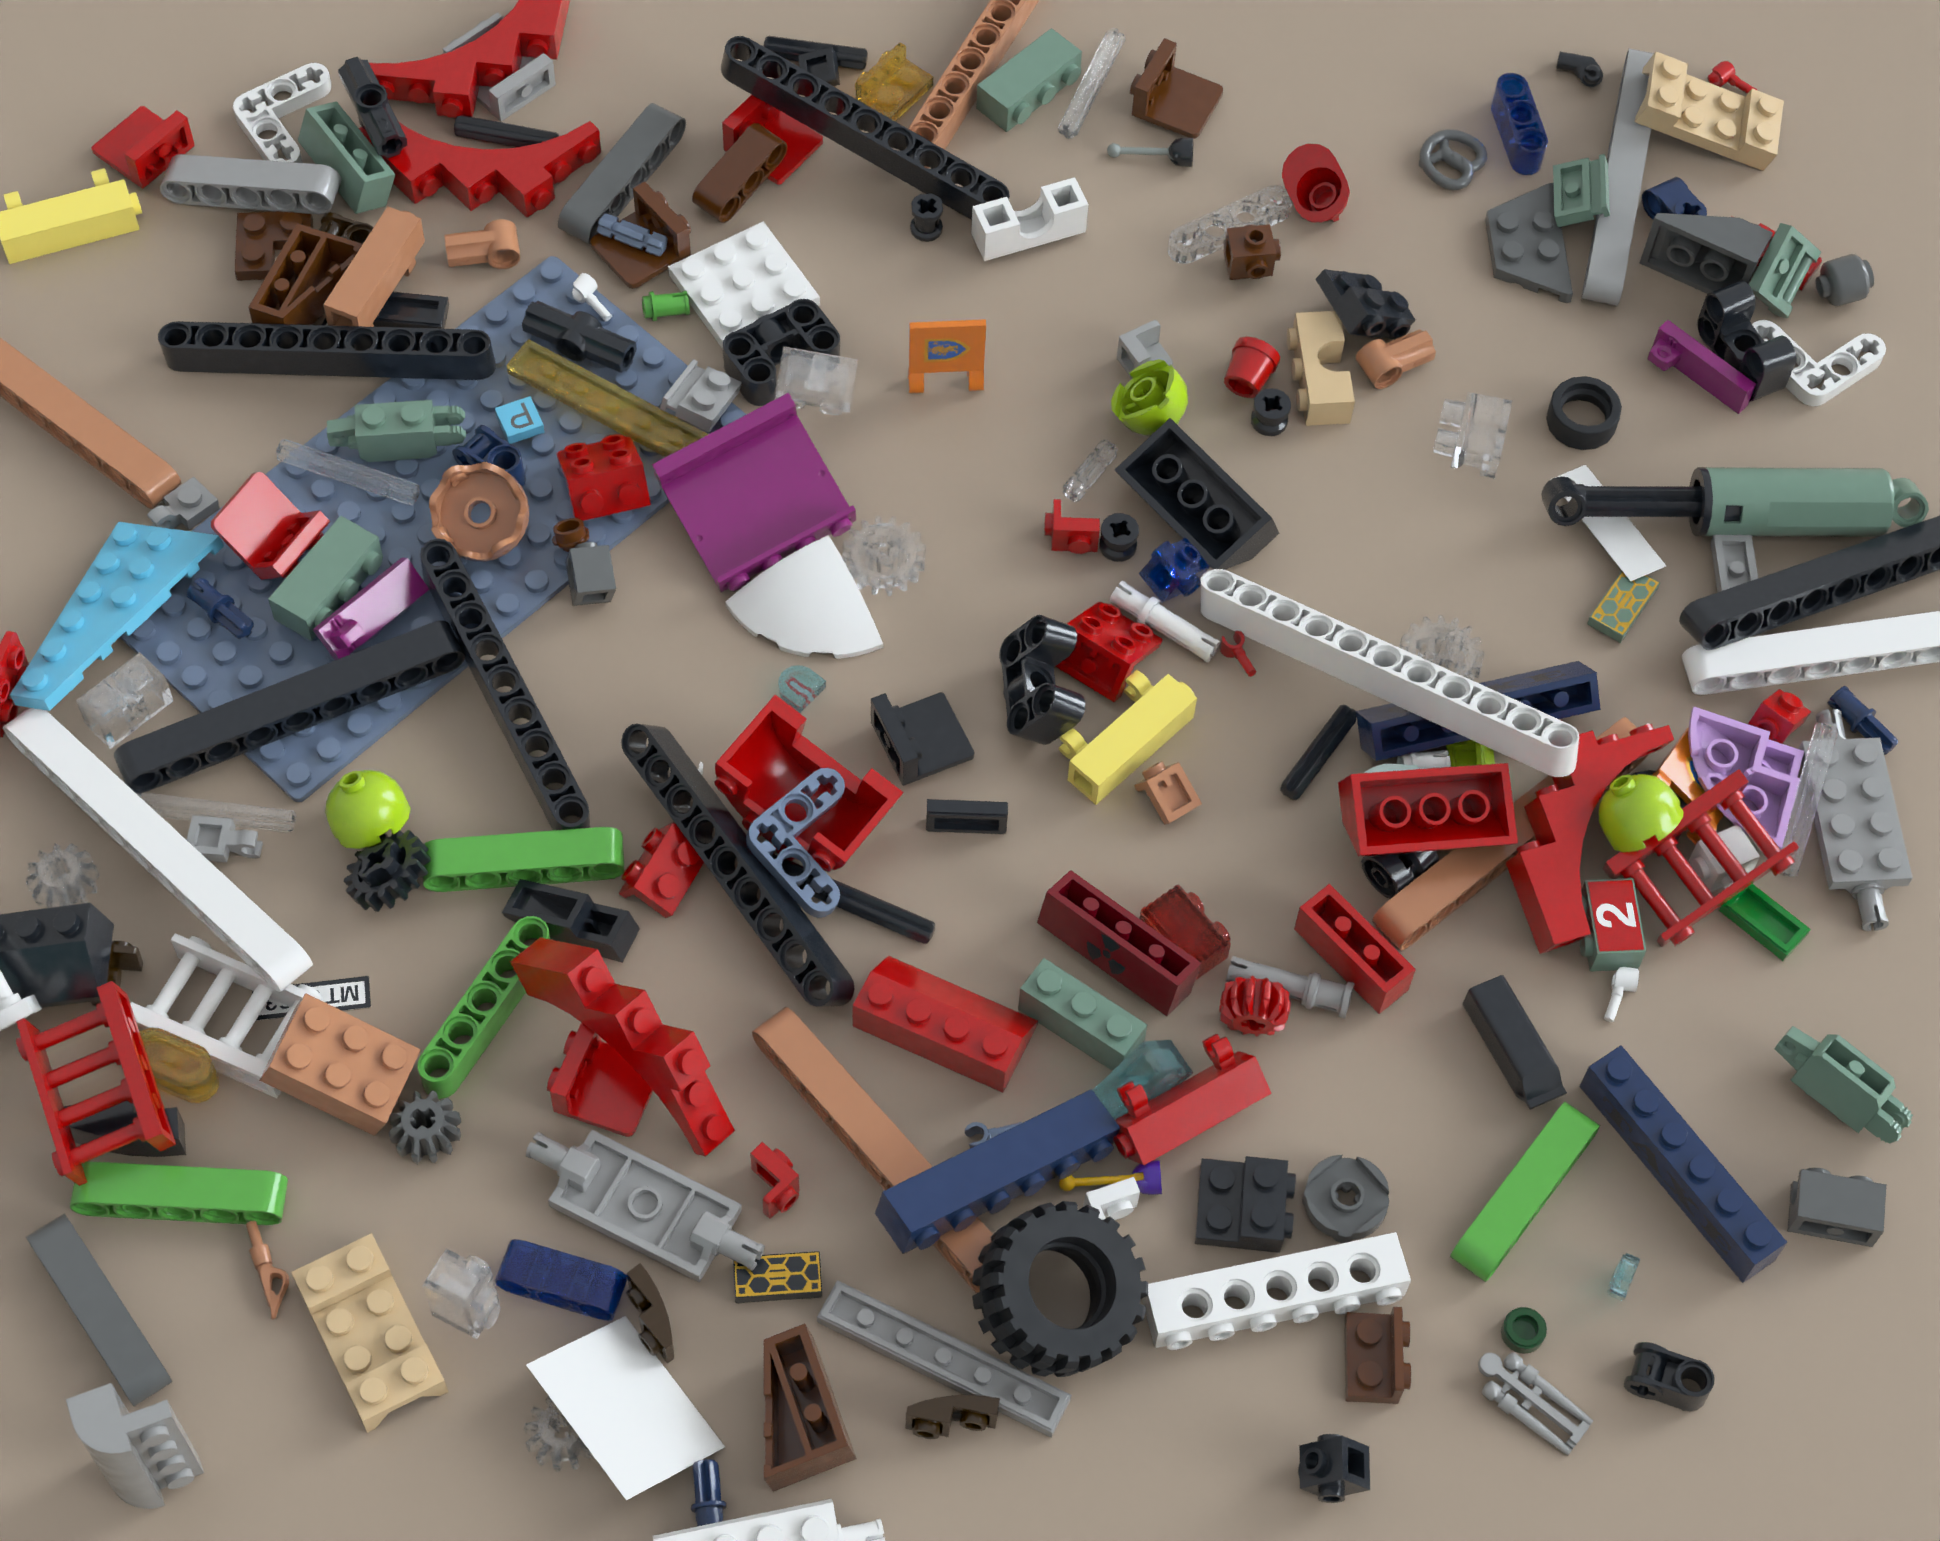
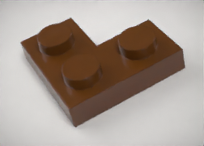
[235,211,313,281]

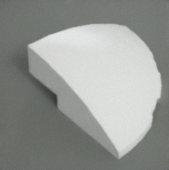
[725,535,883,659]

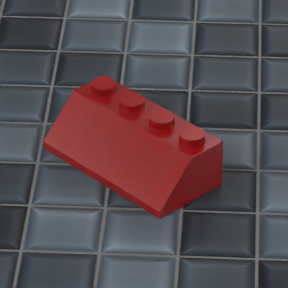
[1338,763,1518,856]
[852,956,1038,1093]

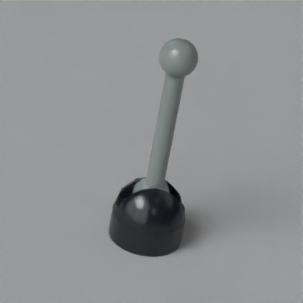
[1107,138,1194,167]

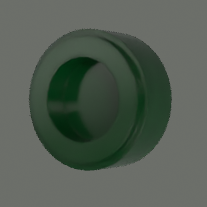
[1501,1307,1547,1354]

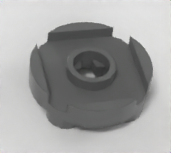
[1302,1155,1389,1243]

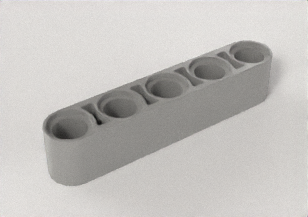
[160,154,341,214]

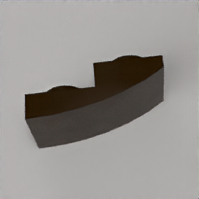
[626,1263,674,1364]
[905,1395,1000,1439]

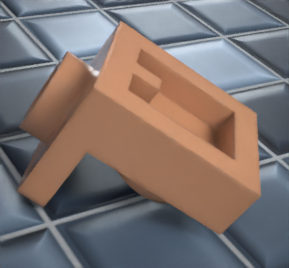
[1134,761,1202,825]

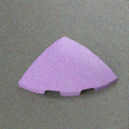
[1688,707,1804,849]

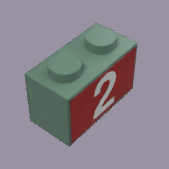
[1580,878,1647,972]

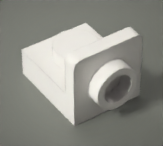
[1083,1177,1140,1220]

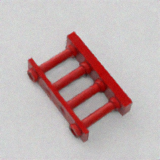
[1603,769,1799,947]
[16,981,176,1186]

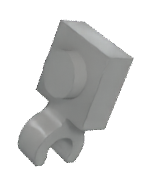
[147,477,220,530]
[186,815,263,862]

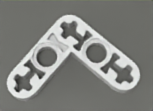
[233,63,331,163]
[1752,320,1886,406]

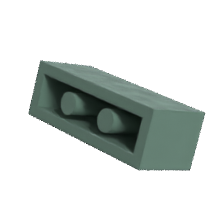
[976,28,1082,132]
[298,101,395,214]
[268,516,383,641]
[1018,958,1148,1076]

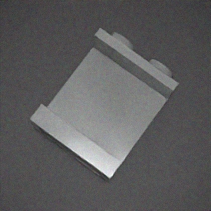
[443,13,556,122]

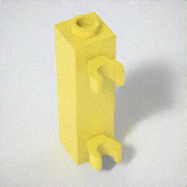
[0,168,142,264]
[1059,670,1197,805]

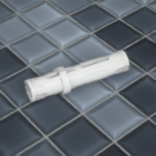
[1110,581,1221,663]

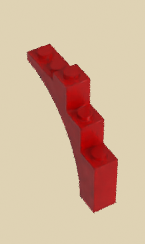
[369,0,570,118]
[359,121,601,218]
[1506,724,1675,954]
[510,937,735,1157]

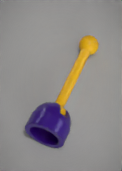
[1059,1160,1162,1195]

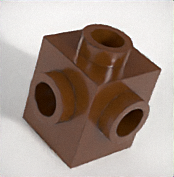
[1223,224,1281,280]

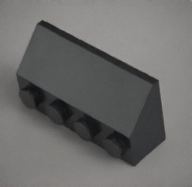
[1114,418,1279,570]
[0,903,114,1008]

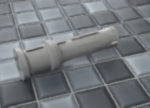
[1226,956,1355,1019]

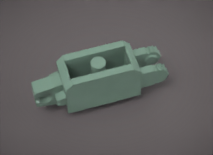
[327,400,466,462]
[1774,1026,1913,1144]

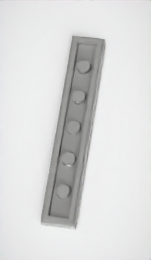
[817,1280,1072,1438]

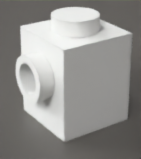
[1689,825,1760,892]

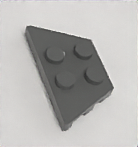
[1485,183,1573,303]

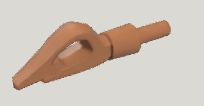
[246,1221,289,1320]

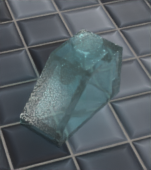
[1093,1040,1193,1120]

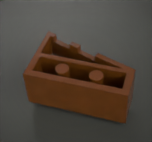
[248,223,363,325]
[764,1323,857,1492]

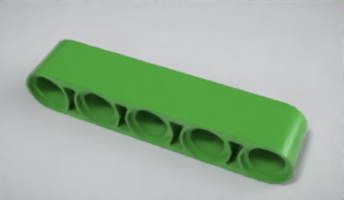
[423,827,625,892]
[418,916,551,1099]
[1450,1101,1601,1282]
[70,1162,288,1225]

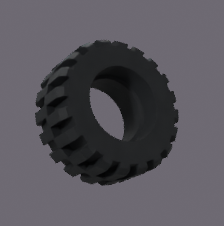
[972,1201,1148,1377]

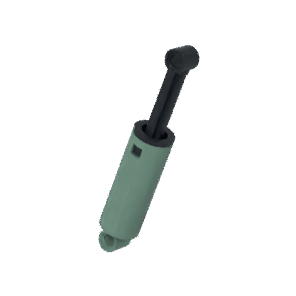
[1541,467,1929,537]

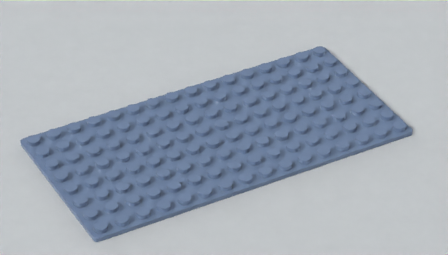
[120,256,747,802]

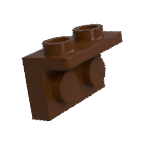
[1344,1306,1411,1404]

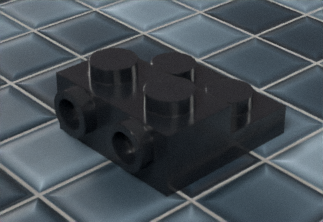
[1315,269,1416,340]
[1195,1156,1296,1253]

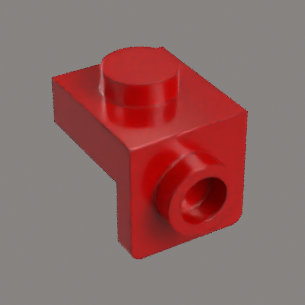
[1044,499,1100,554]
[1748,689,1811,744]
[750,1142,800,1219]

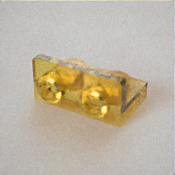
[855,42,934,121]

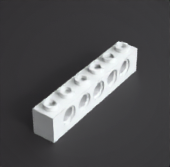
[1142,1232,1411,1350]

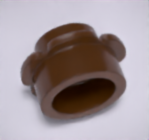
[552,518,589,552]

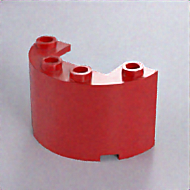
[714,695,904,872]

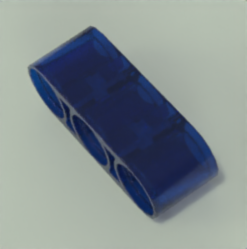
[1491,73,1548,175]
[494,1239,628,1321]

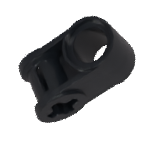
[1624,1342,1715,1412]

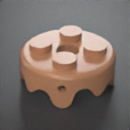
[429,462,530,562]

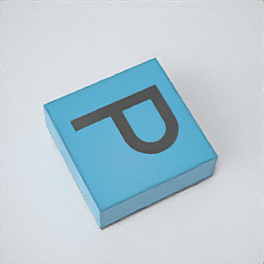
[495,396,545,444]

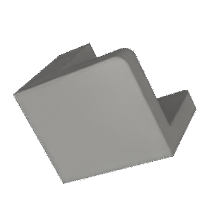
[1117,320,1173,379]

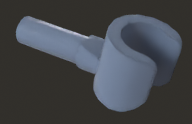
[965,1122,1022,1148]

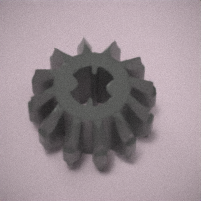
[388,1090,462,1165]

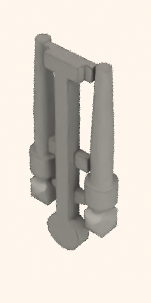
[1478,1352,1593,1456]

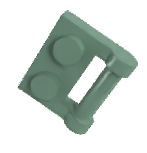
[1749,223,1821,318]

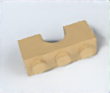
[1287,311,1355,426]

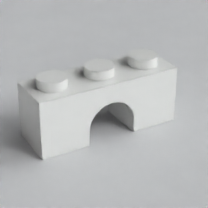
[971,177,1089,261]

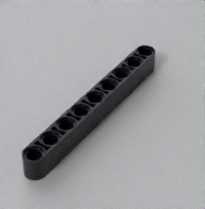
[721,36,1010,220]
[158,321,496,380]
[1679,516,1940,650]
[420,539,590,830]
[114,621,465,793]
[621,723,855,1007]

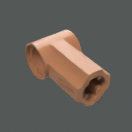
[444,219,520,269]
[1356,329,1436,389]

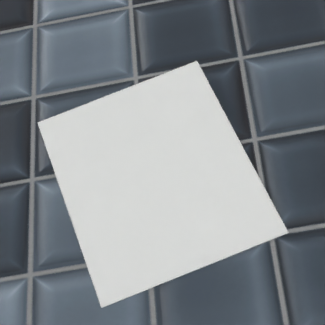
[526,1316,725,1500]

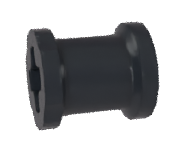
[910,193,943,242]

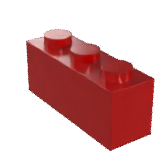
[1294,884,1416,1014]

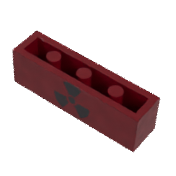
[1037,870,1202,1016]

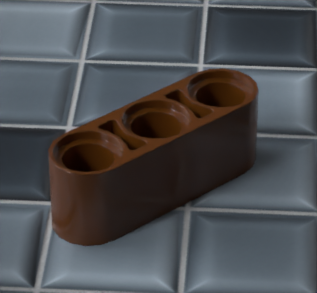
[692,123,787,223]

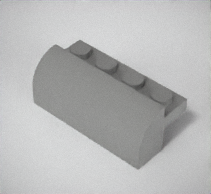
[65,1383,204,1509]

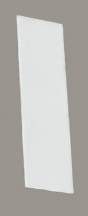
[1550,465,1666,582]

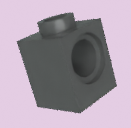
[565,542,616,606]

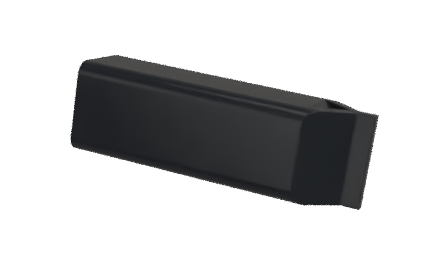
[1463,975,1567,1110]

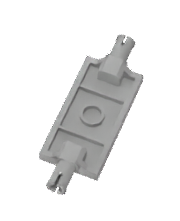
[1798,709,1913,931]
[526,1130,765,1283]

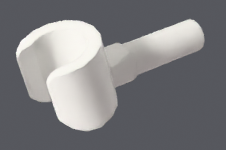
[572,273,612,322]
[1604,967,1639,1022]

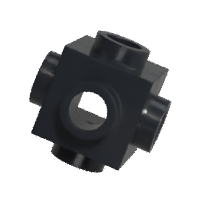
[1298,1434,1370,1503]

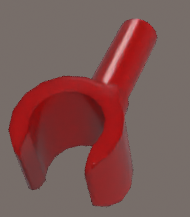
[1707,61,1757,94]
[1219,631,1257,677]

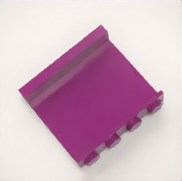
[652,392,856,592]

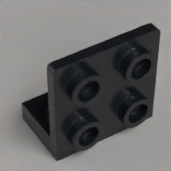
[871,692,975,786]

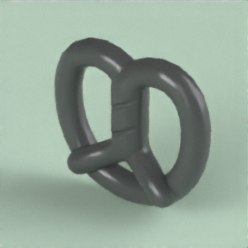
[1419,129,1487,190]

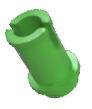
[642,291,690,321]

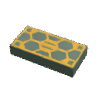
[1587,571,1660,643]

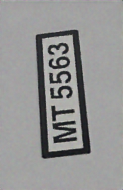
[252,976,371,1021]

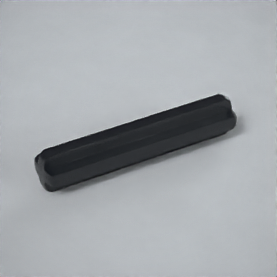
[764,36,868,70]
[454,115,559,147]
[1280,704,1357,800]

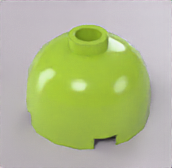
[1111,359,1188,436]
[325,770,411,849]
[1599,774,1684,852]

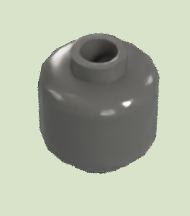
[1815,254,1874,307]

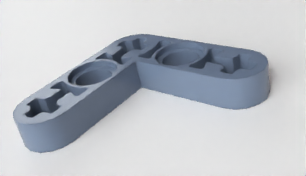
[746,768,845,918]

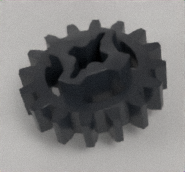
[344,830,431,912]

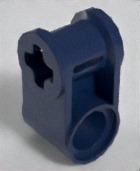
[1642,177,1707,220]
[452,425,526,488]

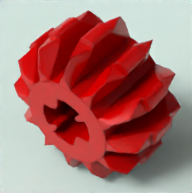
[1219,976,1291,1037]

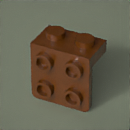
[1130,38,1223,139]
[591,181,691,289]

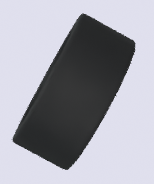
[1546,376,1622,450]

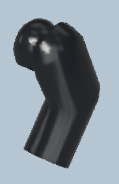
[1556,51,1603,87]

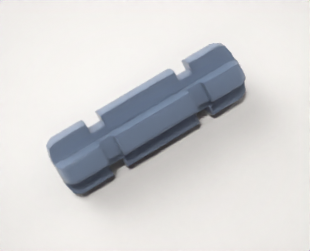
[597,214,668,256]

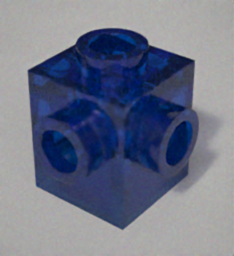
[1139,538,1210,603]

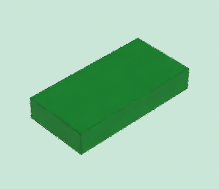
[1718,884,1811,961]

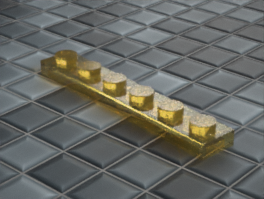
[507,339,709,457]

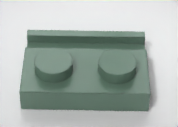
[1553,154,1610,227]

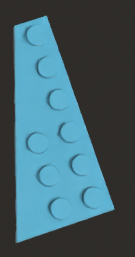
[10,522,224,711]

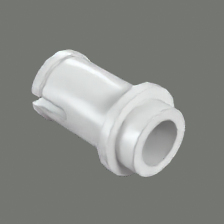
[1397,750,1451,769]

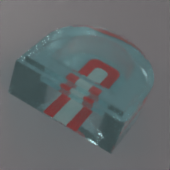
[778,665,826,713]
[1607,1253,1640,1301]

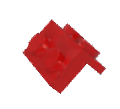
[619,822,704,918]

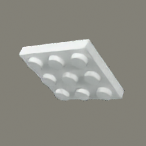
[668,221,820,349]

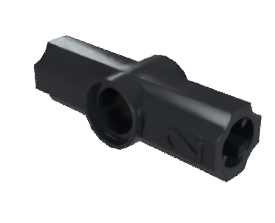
[338,57,407,158]
[522,301,637,373]

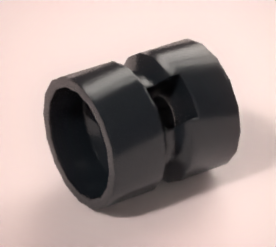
[1361,851,1439,899]

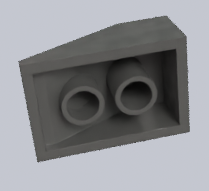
[1640,213,1773,294]

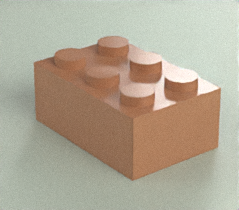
[259,993,421,1136]

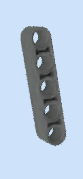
[558,103,686,245]
[26,1213,173,1407]

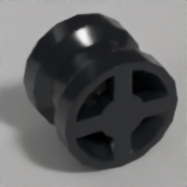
[1251,388,1291,436]
[1099,513,1139,562]

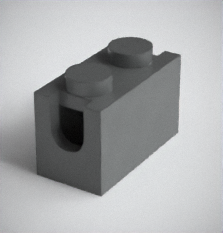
[1787,1168,1887,1247]

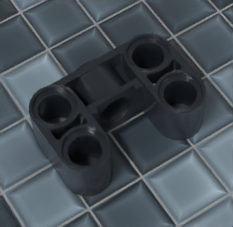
[1697,280,1796,402]
[723,299,840,406]
[999,615,1085,745]

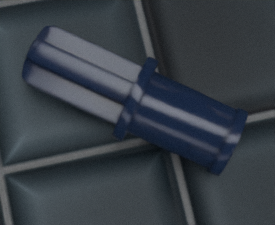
[187,578,254,639]
[1827,686,1898,755]
[691,1459,727,1527]

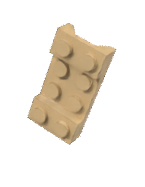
[1635,52,1784,171]
[291,1233,448,1433]

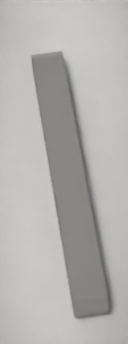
[1581,48,1654,306]

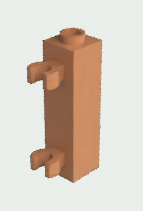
[323,206,425,327]

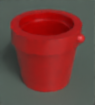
[1224,336,1280,398]

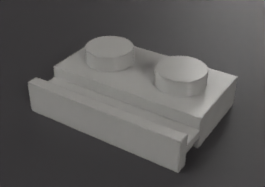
[660,359,742,432]

